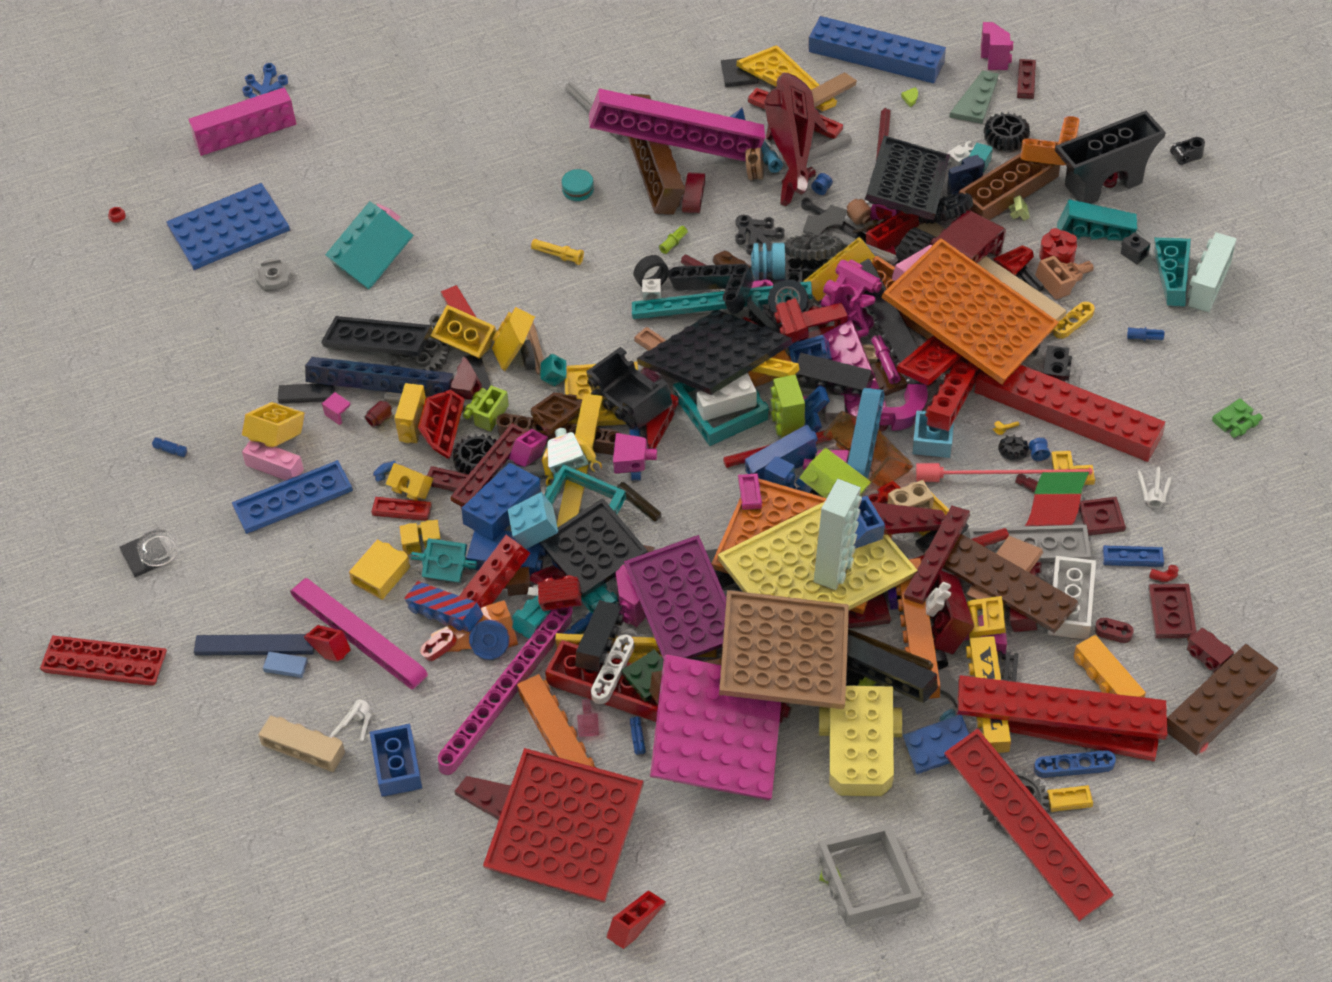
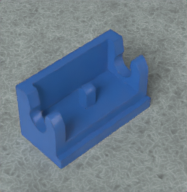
[789,335,832,363]

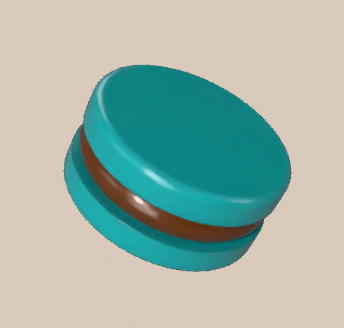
[561,169,594,201]

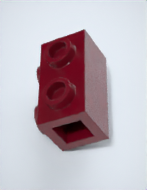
[1187,627,1234,672]

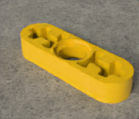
[1053,302,1095,339]

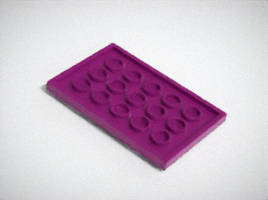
[624,535,726,660]

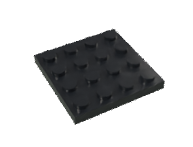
[539,498,648,597]

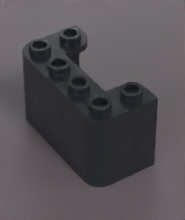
[586,347,672,431]

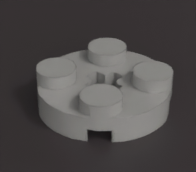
[255,259,291,291]

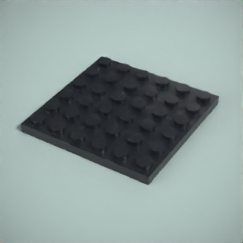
[637,310,793,395]

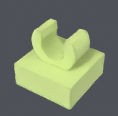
[1008,195,1030,221]

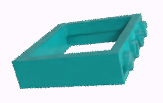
[673,382,769,446]
[544,464,626,515]

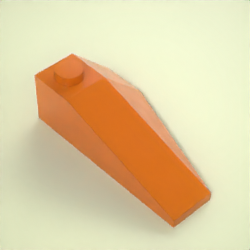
[430,600,518,652]

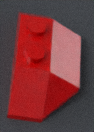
[418,390,465,459]

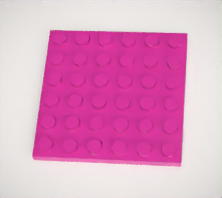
[650,654,781,800]

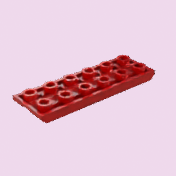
[40,635,167,686]

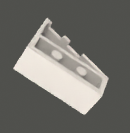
[697,373,757,421]

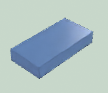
[263,652,308,678]

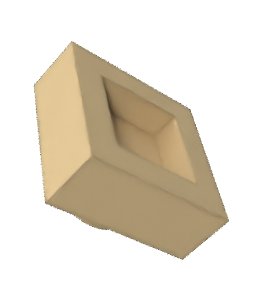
[863,345,877,364]

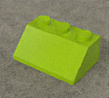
[799,447,871,498]

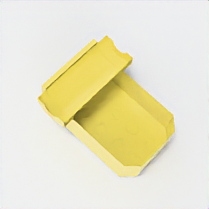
[819,686,902,796]

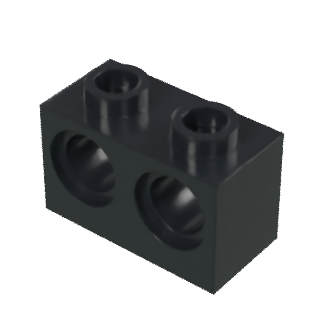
[1043,345,1072,382]

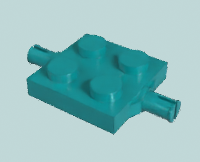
[411,538,477,583]

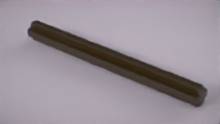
[848,629,933,670]

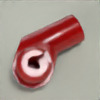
[1149,565,1179,583]

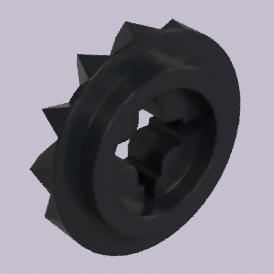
[998,434,1029,461]

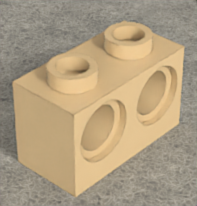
[888,480,934,509]

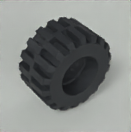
[895,227,936,265]

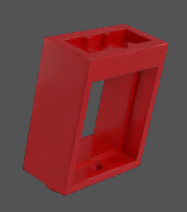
[798,302,848,341]

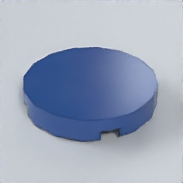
[469,619,510,660]

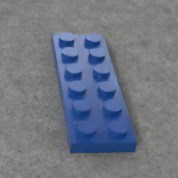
[232,460,353,534]

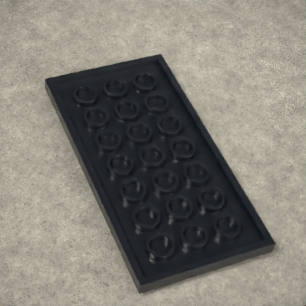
[864,135,950,220]

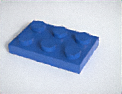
[903,715,969,775]

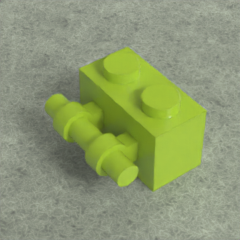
[463,386,509,432]

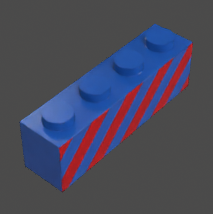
[404,581,484,632]

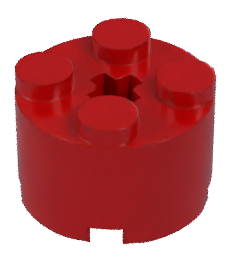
[1039,228,1077,264]

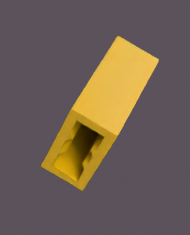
[394,383,426,443]
[349,539,411,600]

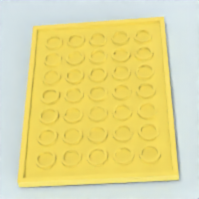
[718,501,918,610]

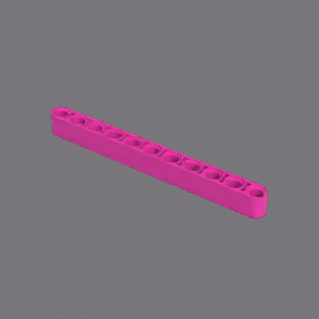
[438,607,572,775]

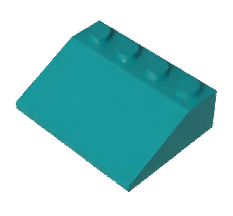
[325,201,414,289]

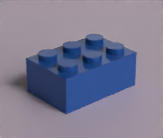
[369,723,423,797]

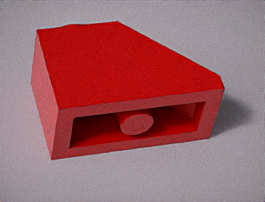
[304,625,351,662]

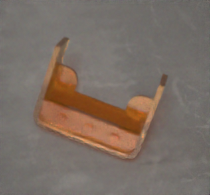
[823,411,914,487]

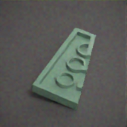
[950,70,999,124]

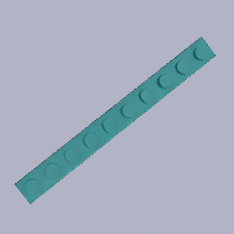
[632,281,813,319]

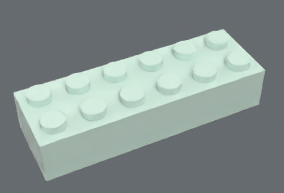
[813,479,862,590]

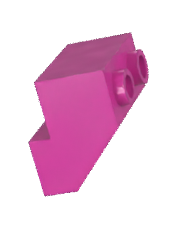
[980,22,1013,70]
[616,565,646,628]

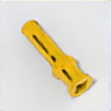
[531,238,584,265]

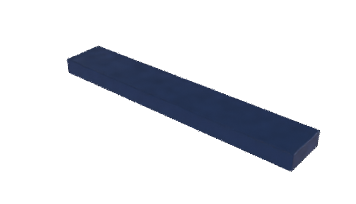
[194,634,314,655]

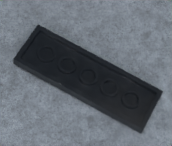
[321,316,433,357]

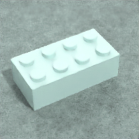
[1187,232,1237,312]

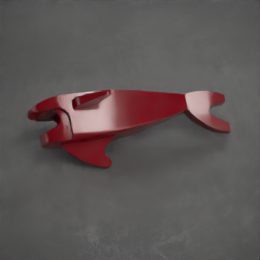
[764,72,827,207]

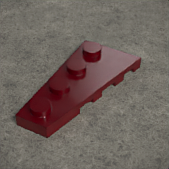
[871,502,946,535]

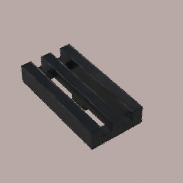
[1015,265,1044,291]
[998,651,1019,682]

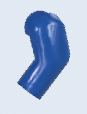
[373,460,396,482]

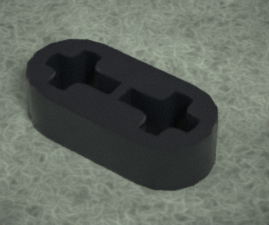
[520,340,536,370]

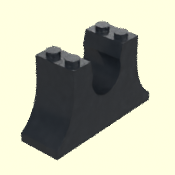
[1055,110,1166,204]

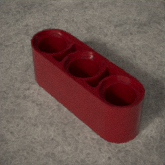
[682,172,706,214]

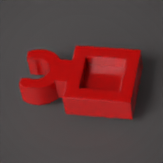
[868,480,901,503]

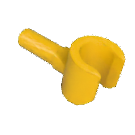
[993,421,1019,435]

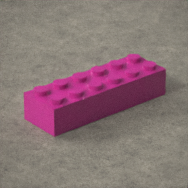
[188,87,297,156]

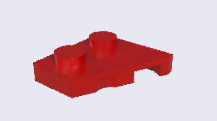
[993,245,1034,275]

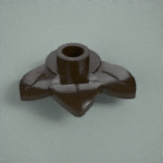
[852,219,886,234]

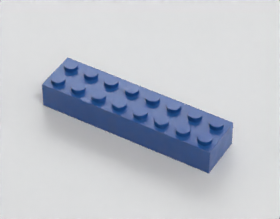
[809,16,946,83]

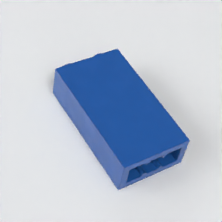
[466,530,547,577]

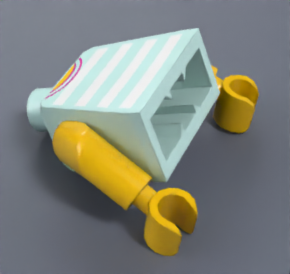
[542,428,602,486]

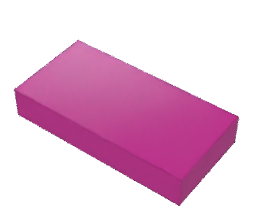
[738,474,762,510]

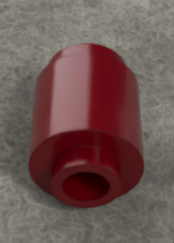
[364,401,392,427]

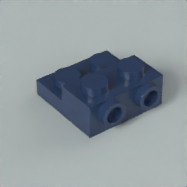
[947,155,985,195]

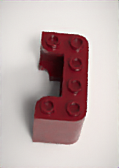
[930,210,1006,263]

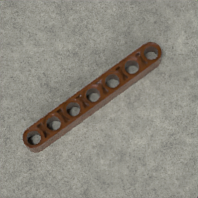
[496,413,621,455]

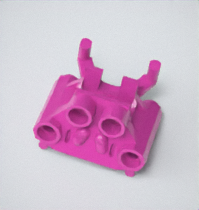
[821,259,882,338]

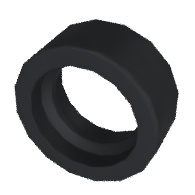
[633,255,669,287]

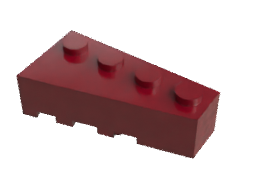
[929,570,974,655]

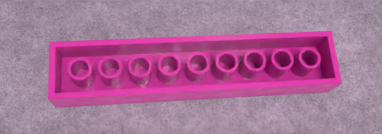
[589,88,765,162]

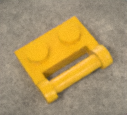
[967,596,1006,638]

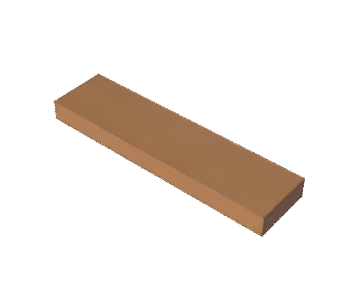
[811,72,857,107]

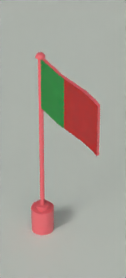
[916,463,1093,526]

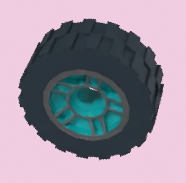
[768,279,809,316]

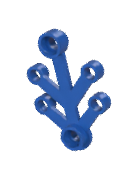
[242,63,288,98]

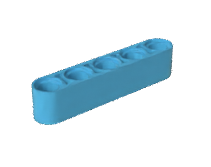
[848,388,884,479]

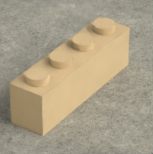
[258,715,345,772]

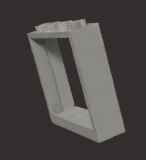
[815,824,922,926]

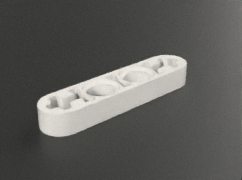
[591,635,634,704]

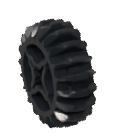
[983,111,1030,152]
[452,433,497,475]

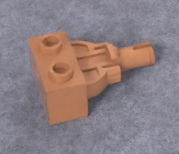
[1035,256,1094,299]

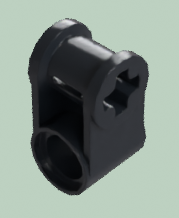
[1170,137,1205,165]

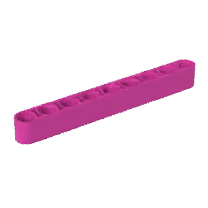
[290,578,428,690]

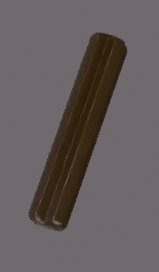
[617,482,661,521]

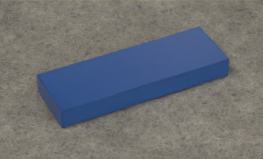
[1103,545,1164,567]

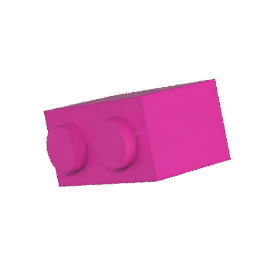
[509,429,548,467]

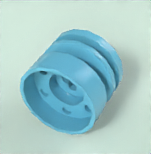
[751,243,785,281]

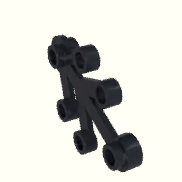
[735,214,785,255]

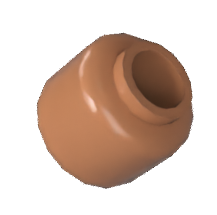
[847,199,872,225]

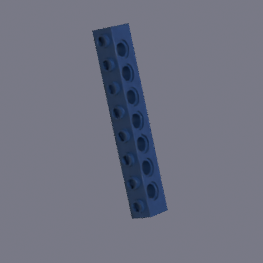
[305,356,454,397]

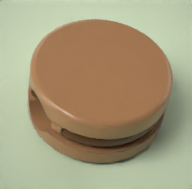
[746,148,764,181]

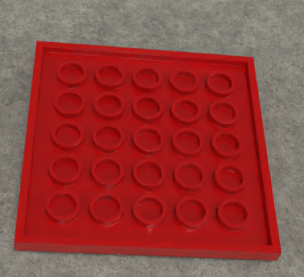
[483,748,644,903]

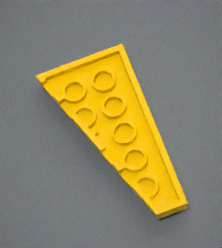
[736,45,837,111]

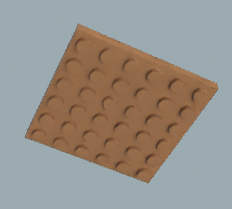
[719,590,849,709]

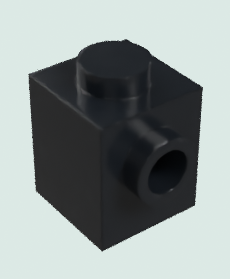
[1120,232,1151,265]

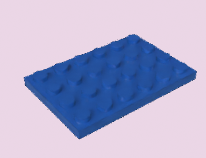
[166,183,290,270]

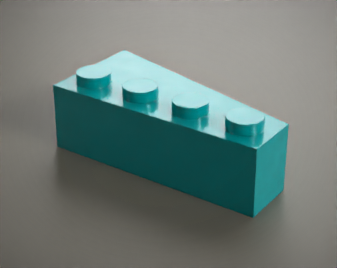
[1057,199,1137,241]
[1154,237,1191,306]

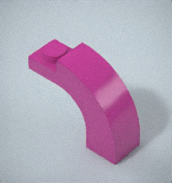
[879,384,928,431]

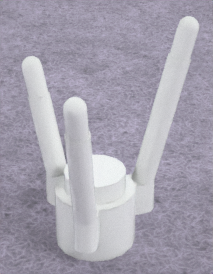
[1138,467,1171,508]
[329,699,371,742]

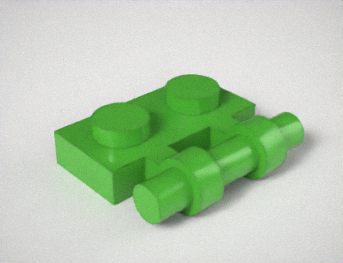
[1212,398,1263,438]

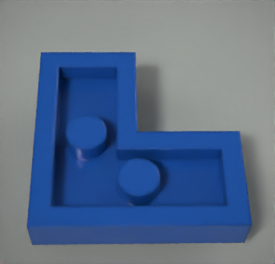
[804,386,830,433]

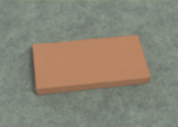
[966,536,1043,607]

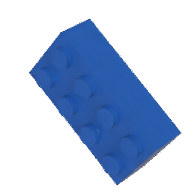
[461,463,541,540]

